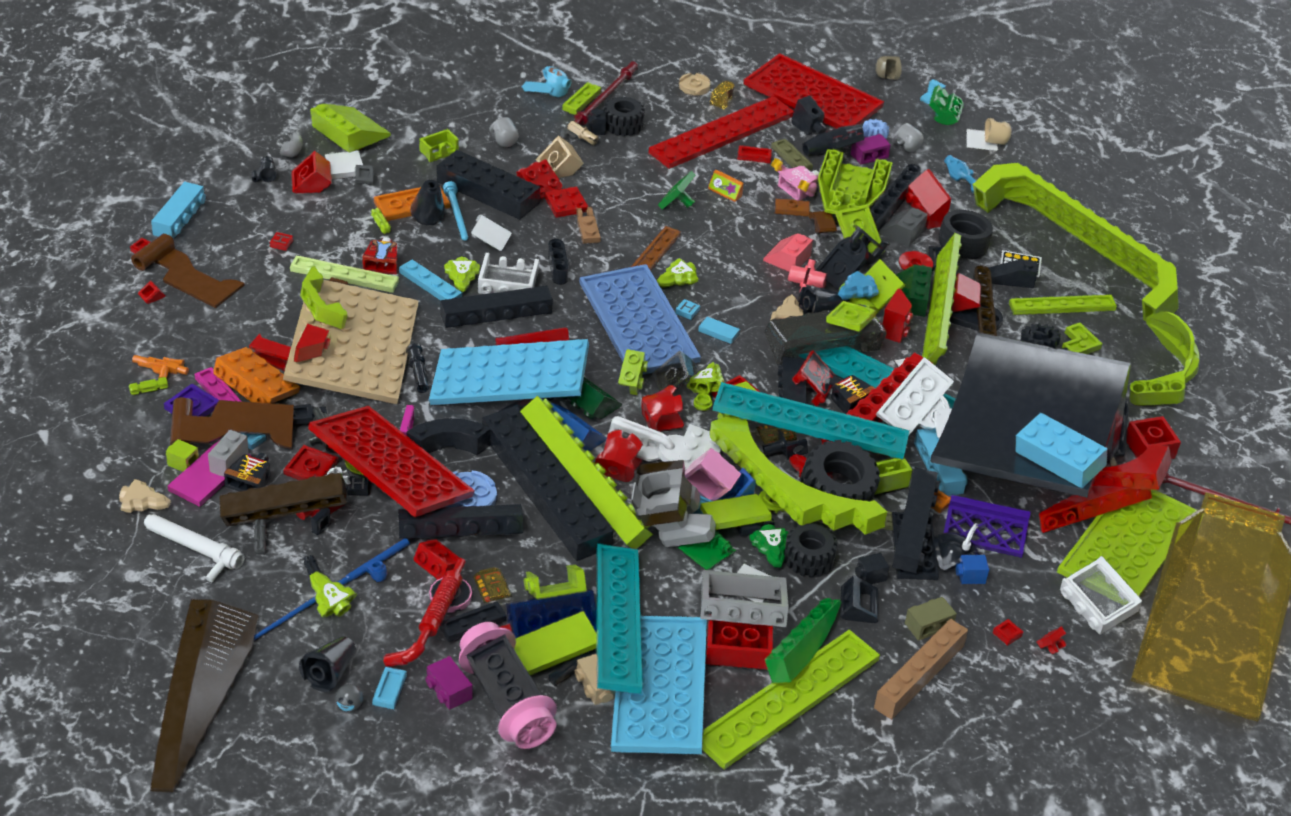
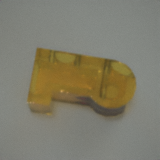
[710,81,734,109]

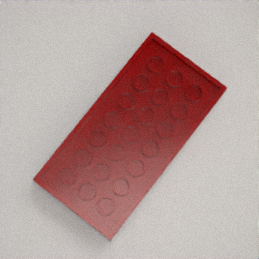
[743,53,884,128]
[308,405,475,517]

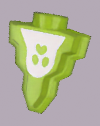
[444,257,480,292]
[656,258,699,288]
[687,362,724,394]
[310,571,357,618]

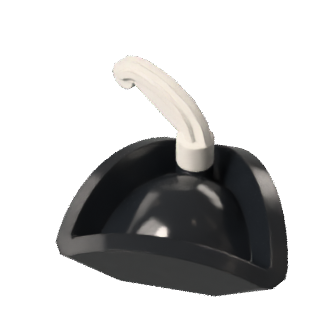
[934,523,979,570]

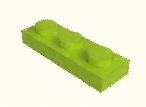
[562,82,601,115]

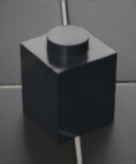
[855,552,889,585]

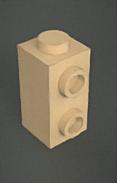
[575,654,615,705]

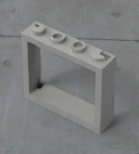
[700,570,788,627]

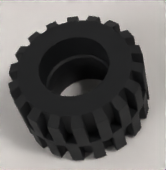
[604,96,645,136]
[784,523,838,577]

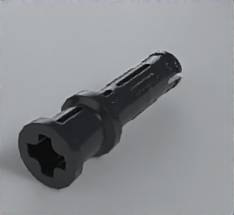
[406,343,429,393]

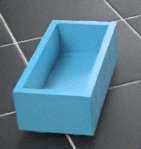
[1016,413,1107,488]

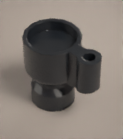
[251,156,277,182]

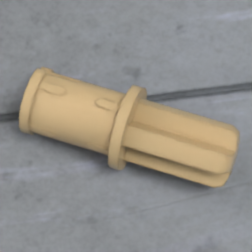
[568,121,599,146]

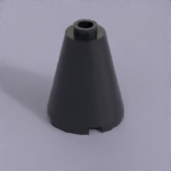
[410,180,445,226]
[798,285,850,321]
[299,636,356,692]

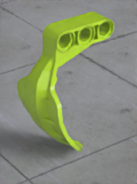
[1129,311,1199,405]

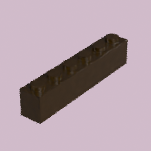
[220,473,347,527]

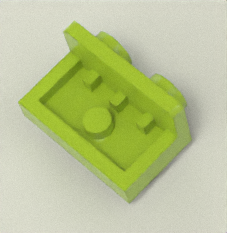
[618,349,648,395]

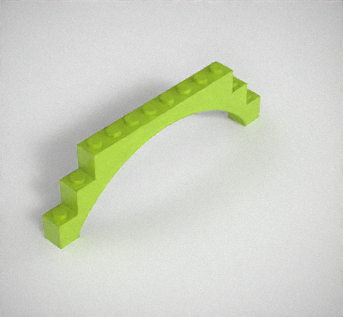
[709,381,887,535]

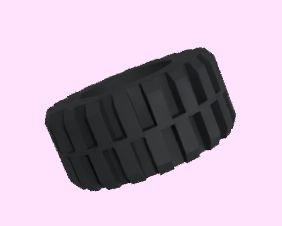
[800,440,880,502]

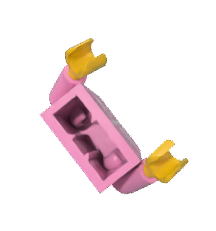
[771,158,819,201]

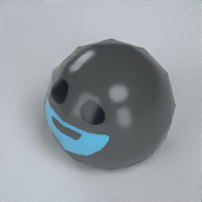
[335,684,364,712]

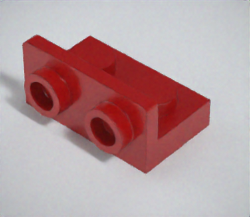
[413,539,459,580]

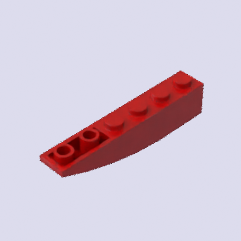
[1039,486,1152,533]

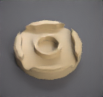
[679,73,711,96]

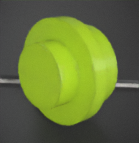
[693,393,712,411]

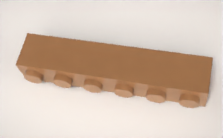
[874,619,968,720]

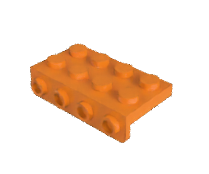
[213,347,300,404]

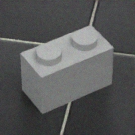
[208,430,249,477]

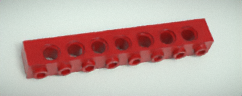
[821,352,933,445]

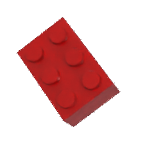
[705,620,773,670]

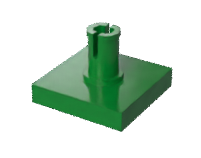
[658,171,696,209]

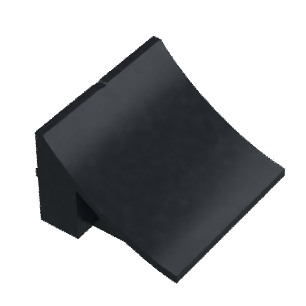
[930,333,1131,498]

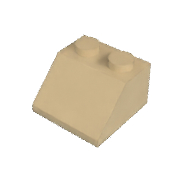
[536,136,584,178]

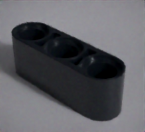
[548,239,569,285]

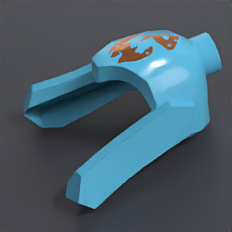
[522,66,571,97]

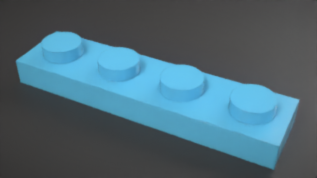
[399,259,462,300]

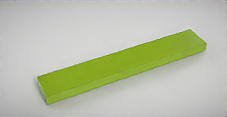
[1009,295,1117,315]

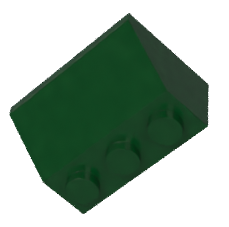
[896,265,932,317]
[562,377,622,419]

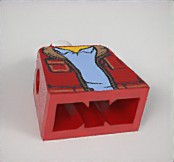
[362,237,397,275]

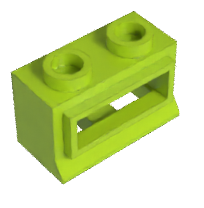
[419,129,459,162]

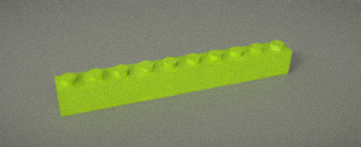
[520,396,653,549]

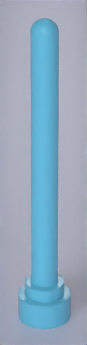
[443,181,468,241]

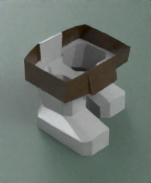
[631,460,716,547]

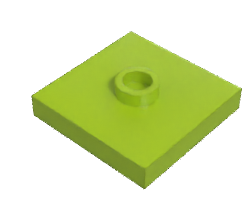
[826,301,876,332]

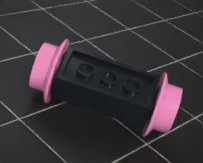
[459,622,557,749]

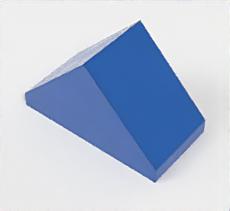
[718,468,756,500]

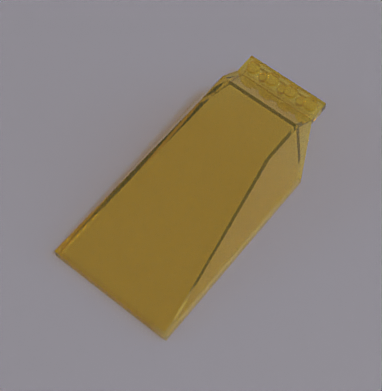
[1130,492,1291,722]

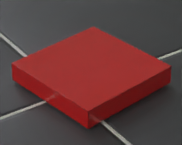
[283,445,339,480]

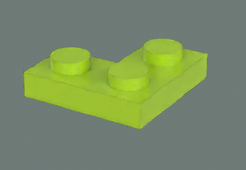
[1062,322,1103,354]

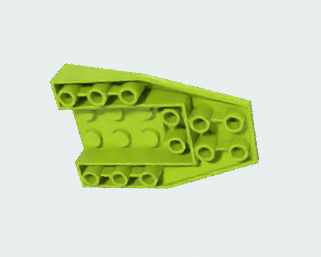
[818,149,893,214]

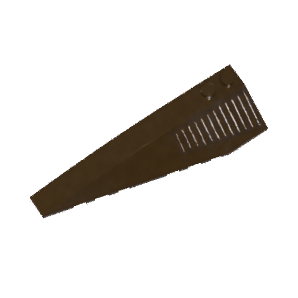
[150,599,259,792]

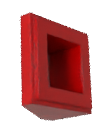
[138,280,166,304]

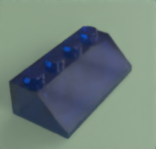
[505,589,597,639]

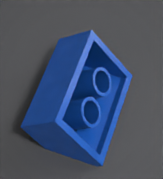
[550,402,607,451]

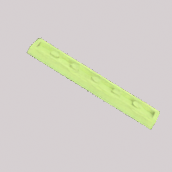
[290,256,399,293]

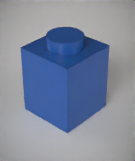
[956,555,989,584]

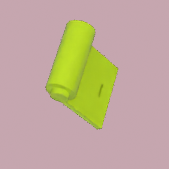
[839,259,905,314]

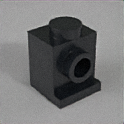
[587,109,606,135]

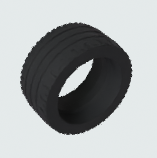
[939,209,993,258]

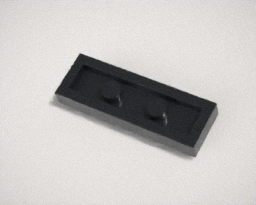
[440,601,507,642]

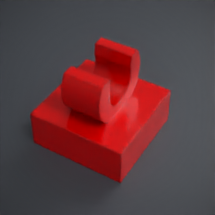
[1037,626,1066,654]

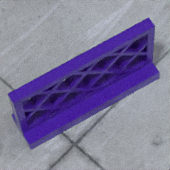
[944,495,1030,558]

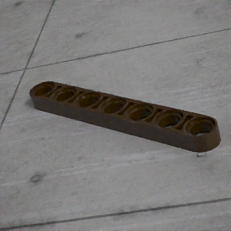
[973,265,997,336]

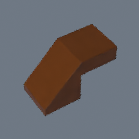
[809,211,837,232]

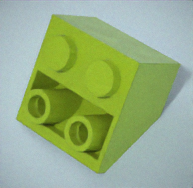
[874,457,912,495]

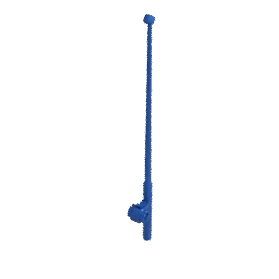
[254,538,410,640]

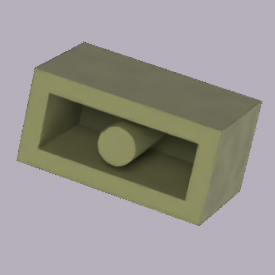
[905,597,957,641]

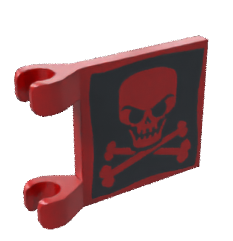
[792,350,836,407]

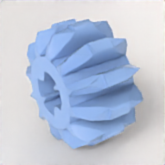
[862,119,889,139]

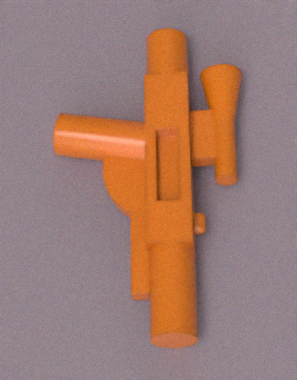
[132,355,189,378]

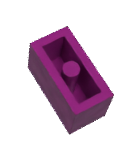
[851,134,891,165]
[425,656,472,710]

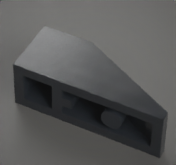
[981,259,1038,288]

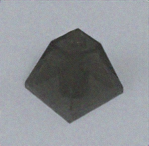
[652,350,698,391]

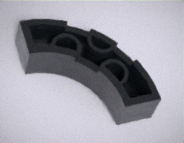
[406,418,490,455]

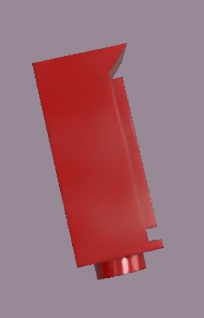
[249,333,291,371]

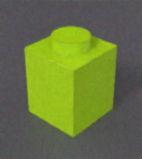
[166,439,199,472]

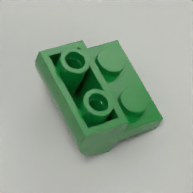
[929,85,963,125]

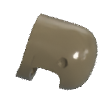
[876,56,901,80]

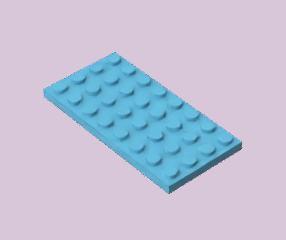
[429,339,589,405]
[611,616,707,754]

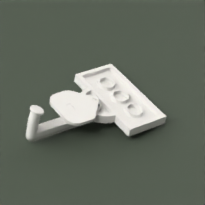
[876,357,954,438]
[609,416,721,472]

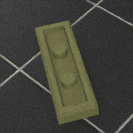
[771,139,813,170]

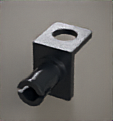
[762,429,808,460]

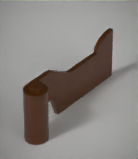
[131,233,245,308]
[170,397,294,449]

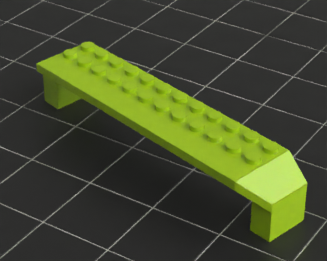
[973,163,1179,321]

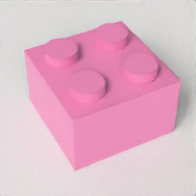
[685,448,741,501]

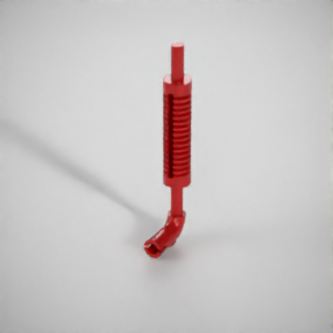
[383,558,466,668]

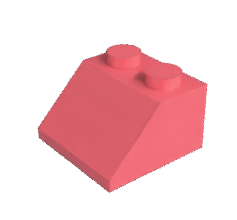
[763,233,813,272]

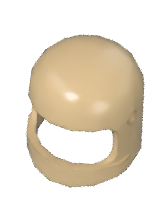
[985,118,1011,145]

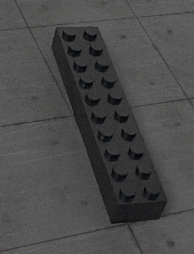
[482,405,613,562]

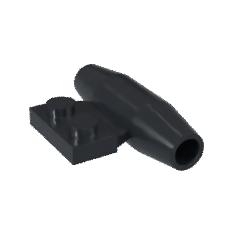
[802,124,865,155]

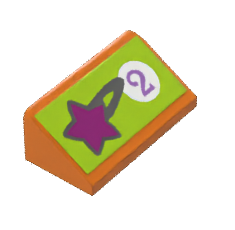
[708,170,744,202]

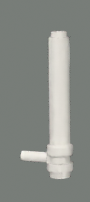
[144,514,245,582]

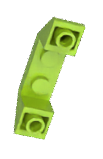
[300,266,348,329]

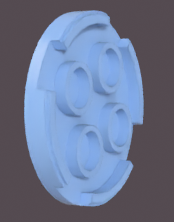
[445,470,497,507]

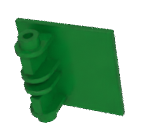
[678,531,736,570]

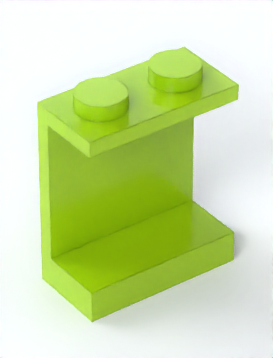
[524,564,587,599]

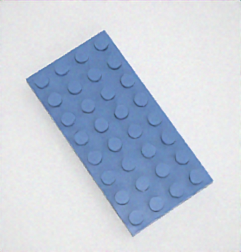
[579,264,701,374]

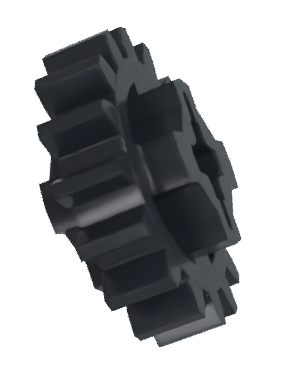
[1020,323,1061,349]

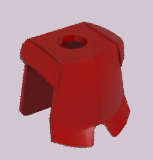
[641,385,684,432]
[595,430,643,482]

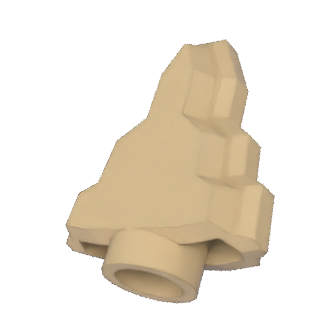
[771,295,807,331]
[119,479,171,513]

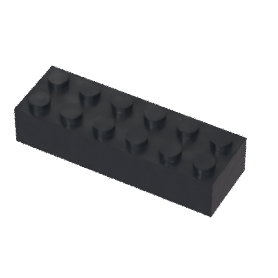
[437,150,540,220]

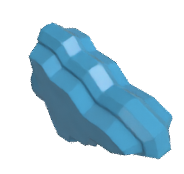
[838,271,879,300]

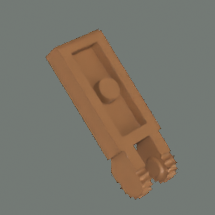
[577,207,600,244]

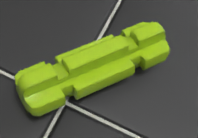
[371,208,391,234]
[129,377,168,395]

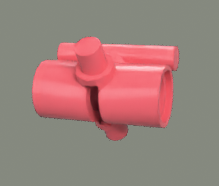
[788,259,827,291]

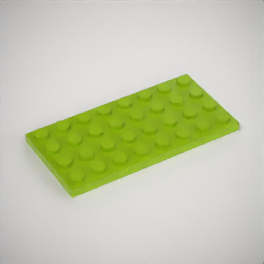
[1057,490,1199,606]

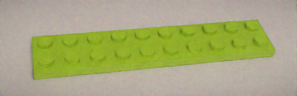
[922,233,962,365]
[702,630,880,770]

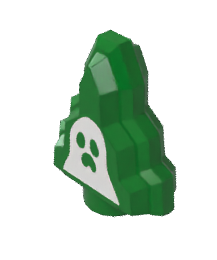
[749,524,789,568]

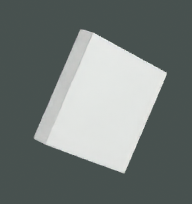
[325,151,363,179]

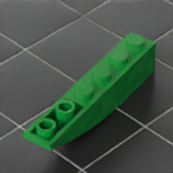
[765,598,841,683]

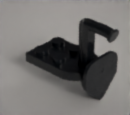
[815,224,890,290]

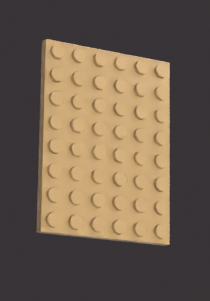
[283,280,419,404]

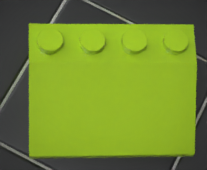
[310,104,391,153]

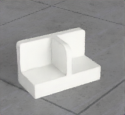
[471,215,512,251]

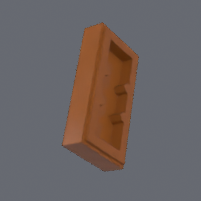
[775,199,809,216]

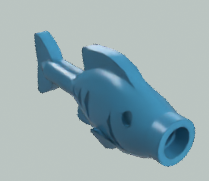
[944,155,976,193]

